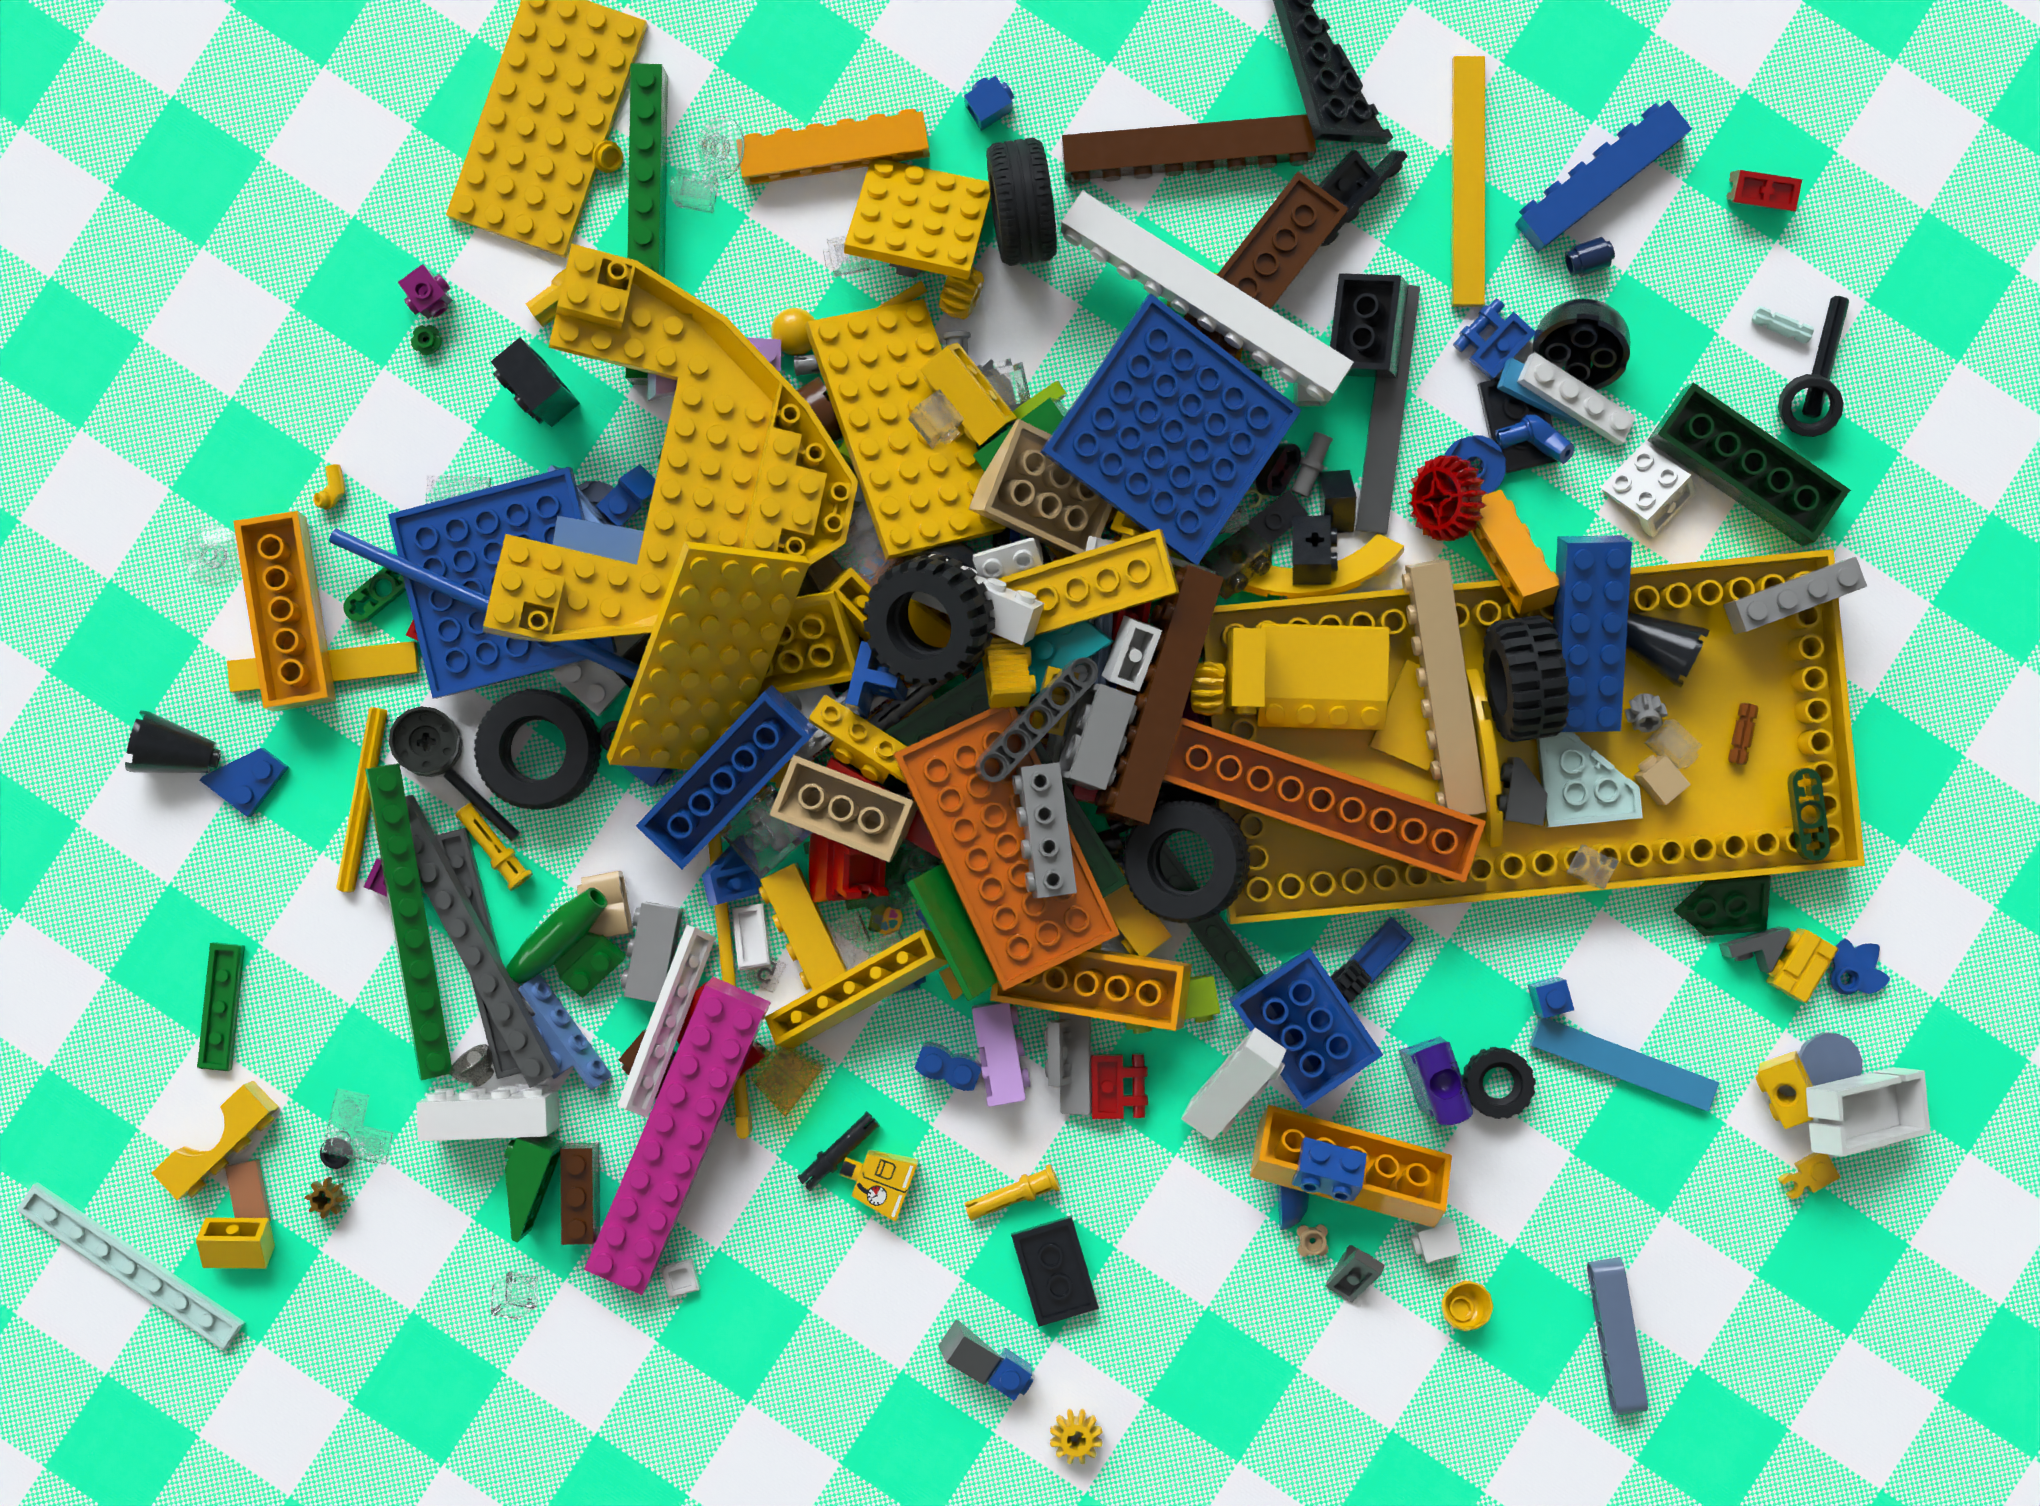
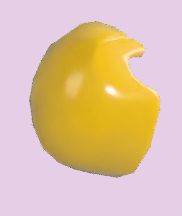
[770,307,815,356]
[1441,1281,1494,1332]

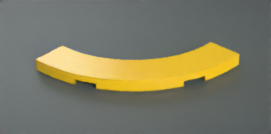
[1230,533,1404,599]
[1466,669,1503,848]

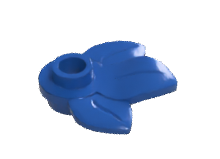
[1830,938,1890,995]

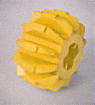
[939,267,984,320]
[1190,661,1227,716]
[1050,1408,1103,1465]

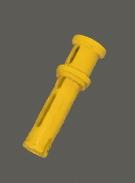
[455,803,533,891]
[964,1164,1061,1221]

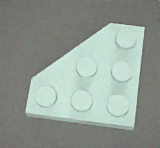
[1536,732,1643,827]

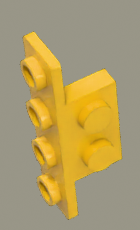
[808,695,907,784]

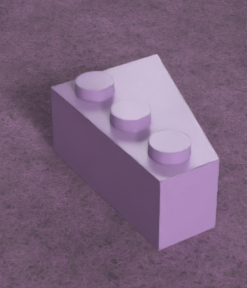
[972,1002,1031,1107]

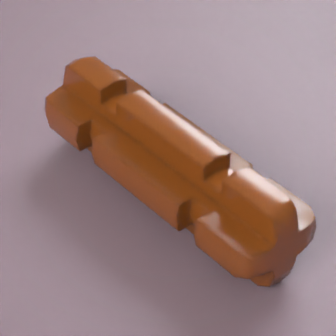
[1728,703,1759,765]

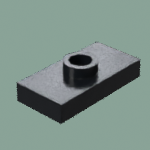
[1239,490,1308,553]

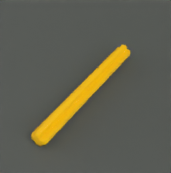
[336,707,387,893]

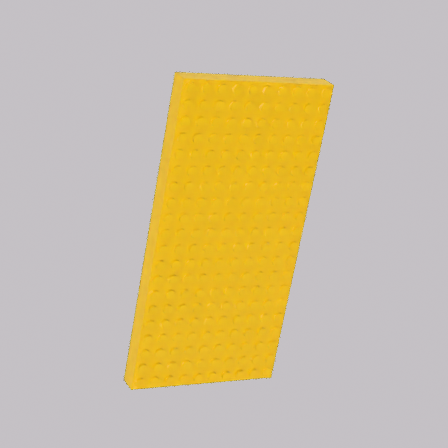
[1202,549,1865,924]

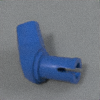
[1495,415,1575,464]

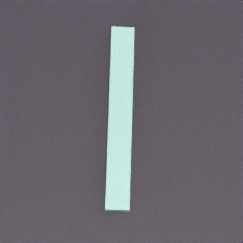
[15,1182,246,1351]

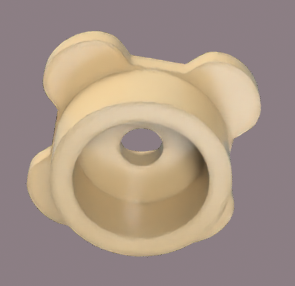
[1296,1224,1329,1257]

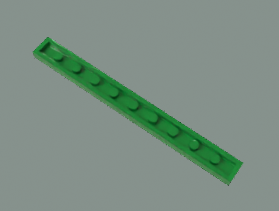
[365,763,453,1081]

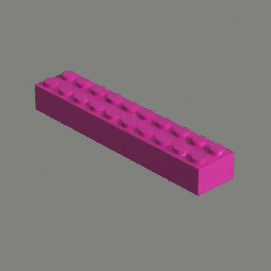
[584,976,771,1295]

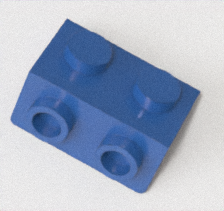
[1292,1137,1367,1201]

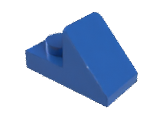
[596,464,655,527]

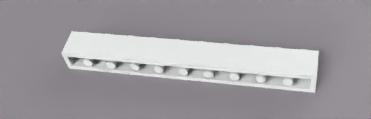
[1061,190,1354,402]

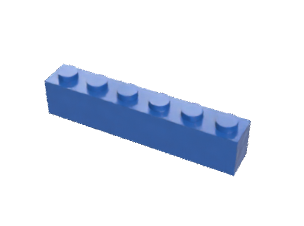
[1515,100,1692,253]

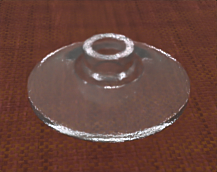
[697,116,745,180]
[182,525,241,587]

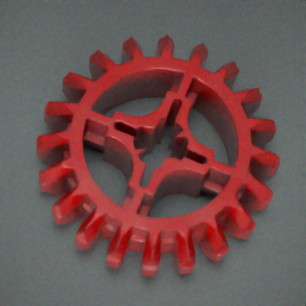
[1407,456,1487,541]

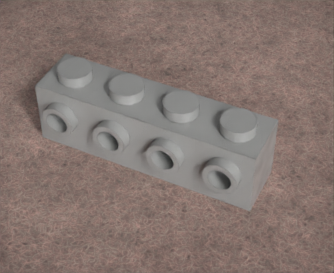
[1012,762,1077,898]

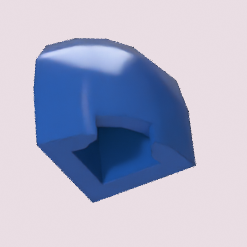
[1277,1185,1309,1230]

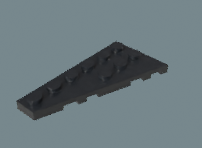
[1273,0,1394,144]

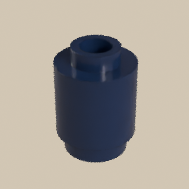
[1565,237,1615,277]

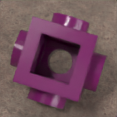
[398,264,453,319]

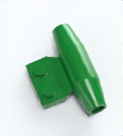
[506,887,626,998]

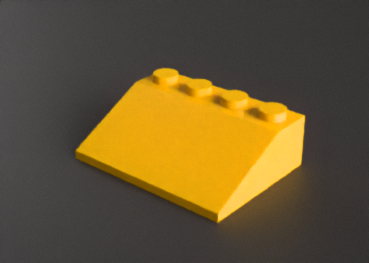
[757,590,861,697]
[1255,623,1390,730]

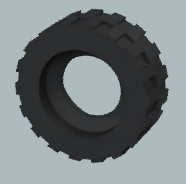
[1462,1047,1536,1119]

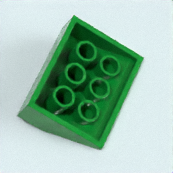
[907,863,998,1001]

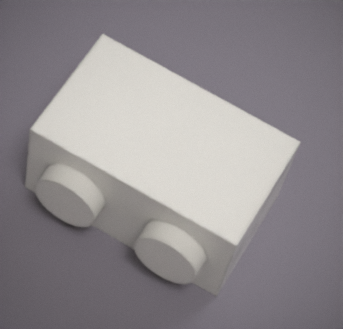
[1102,615,1162,691]

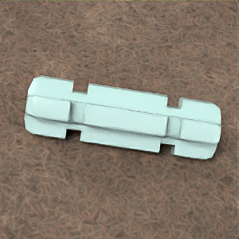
[1751,306,1814,344]

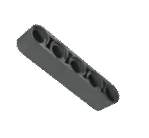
[975,657,1098,782]

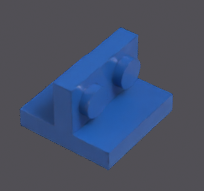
[845,641,908,719]

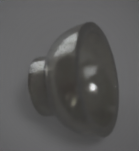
[449,1044,494,1087]

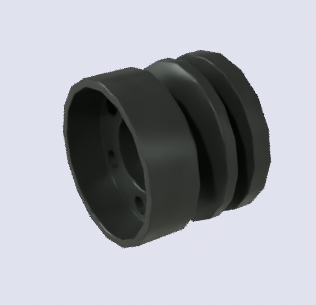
[389,706,463,777]

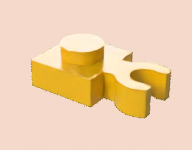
[1778,1152,1841,1199]

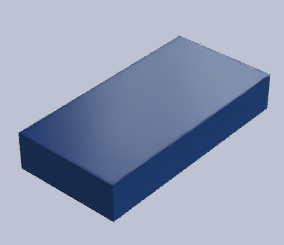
[1347,916,1414,984]

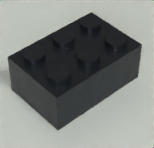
[1330,273,1409,378]
[490,337,580,427]

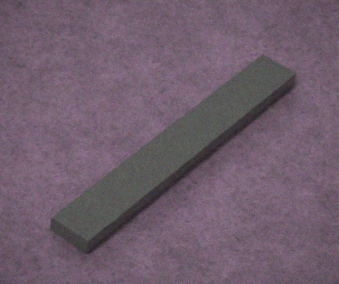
[1355,285,1420,535]
[435,828,521,1079]

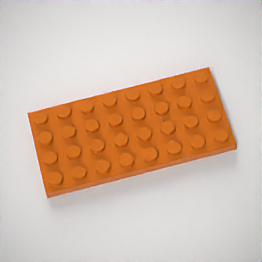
[893,706,1120,991]

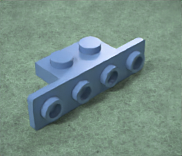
[519,975,612,1090]

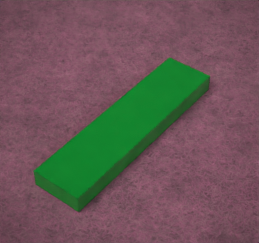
[197,942,245,1071]

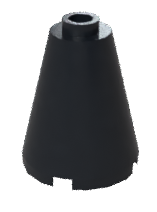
[1626,613,1710,688]
[125,710,221,773]

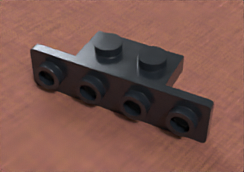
[1318,150,1408,247]

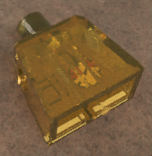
[751,1041,825,1117]

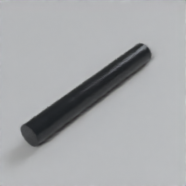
[443,768,520,842]

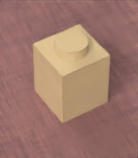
[1634,755,1691,805]

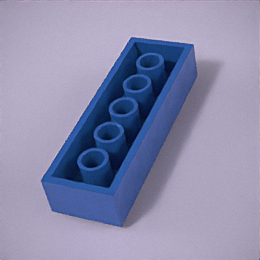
[1553,535,1632,732]
[636,685,818,870]

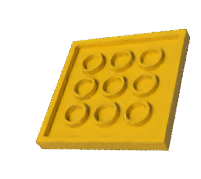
[844,158,991,280]

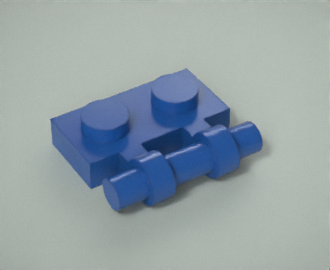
[1453,298,1535,380]

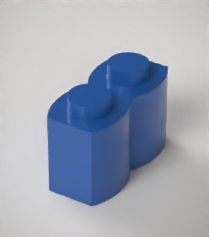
[914,1042,982,1091]

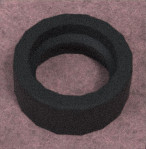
[1778,374,1844,437]

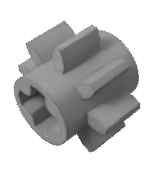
[1625,693,1668,732]

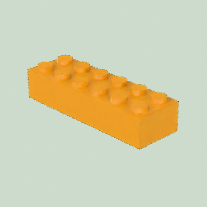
[233,510,336,712]
[990,948,1192,1031]
[1250,1104,1452,1228]

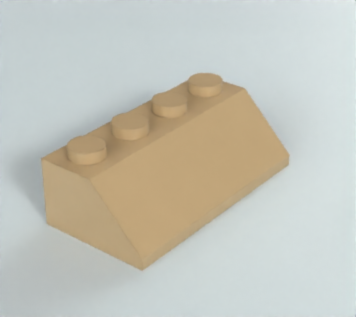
[770,755,918,862]

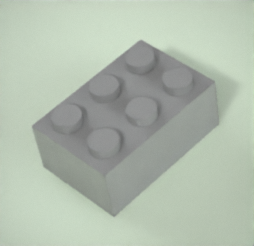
[1058,684,1137,790]

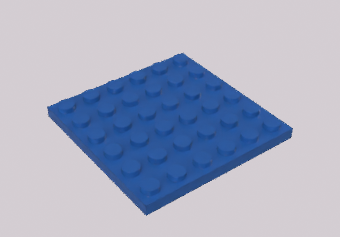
[1040,294,1302,566]
[388,467,618,699]

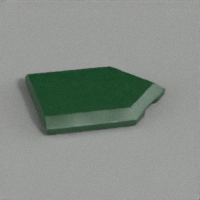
[1674,875,1771,936]

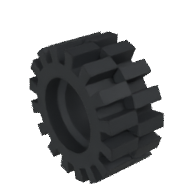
[1330,959,1372,1004]

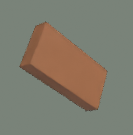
[225,1159,271,1221]

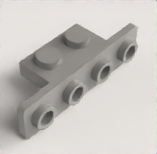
[1044,1012,1092,1115]

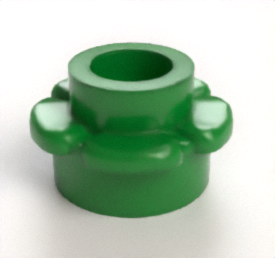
[411,325,442,356]

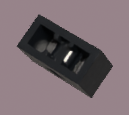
[1292,515,1338,585]

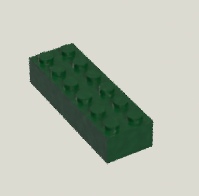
[1647,382,1851,546]

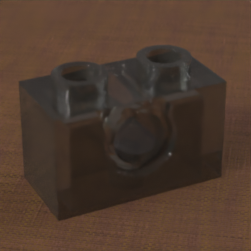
[1199,525,1272,600]

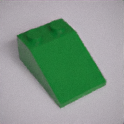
[504,1136,565,1243]

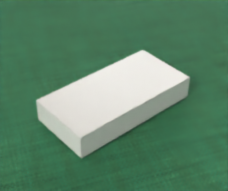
[731,903,771,971]

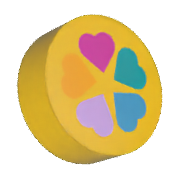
[871,903,903,934]

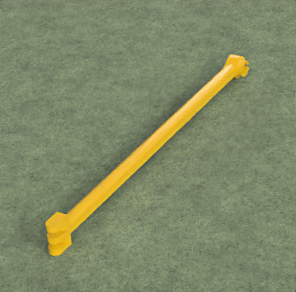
[708,831,753,1139]

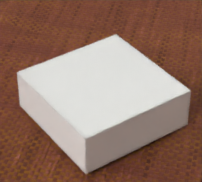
[661,1257,701,1298]

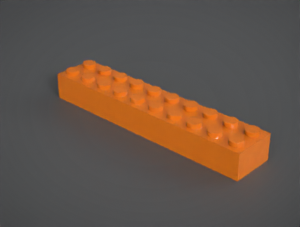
[1162,718,1486,883]

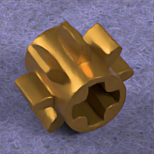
[304,1177,348,1219]

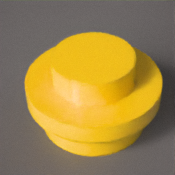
[592,140,623,173]

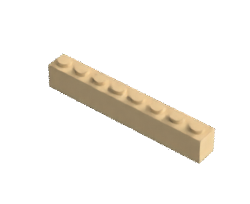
[1401,559,1487,815]

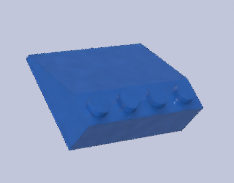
[1228,948,1383,1109]

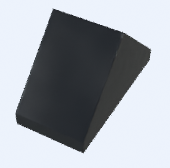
[1318,470,1357,534]

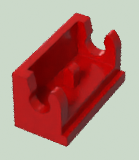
[1727,170,1803,212]

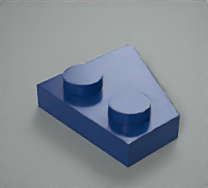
[199,748,289,817]
[701,834,761,906]

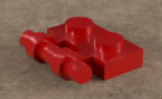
[1091,1053,1148,1119]

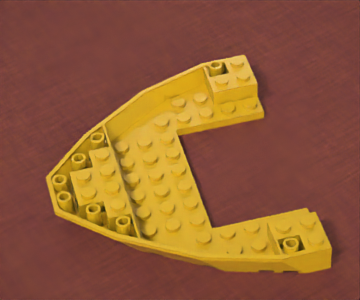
[483,243,858,642]

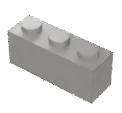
[621,901,683,1003]

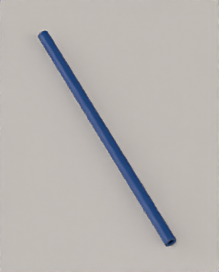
[329,528,639,680]

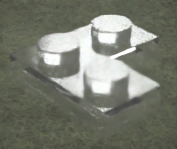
[828,911,904,971]
[321,1088,394,1165]

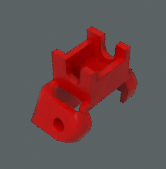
[809,832,889,903]

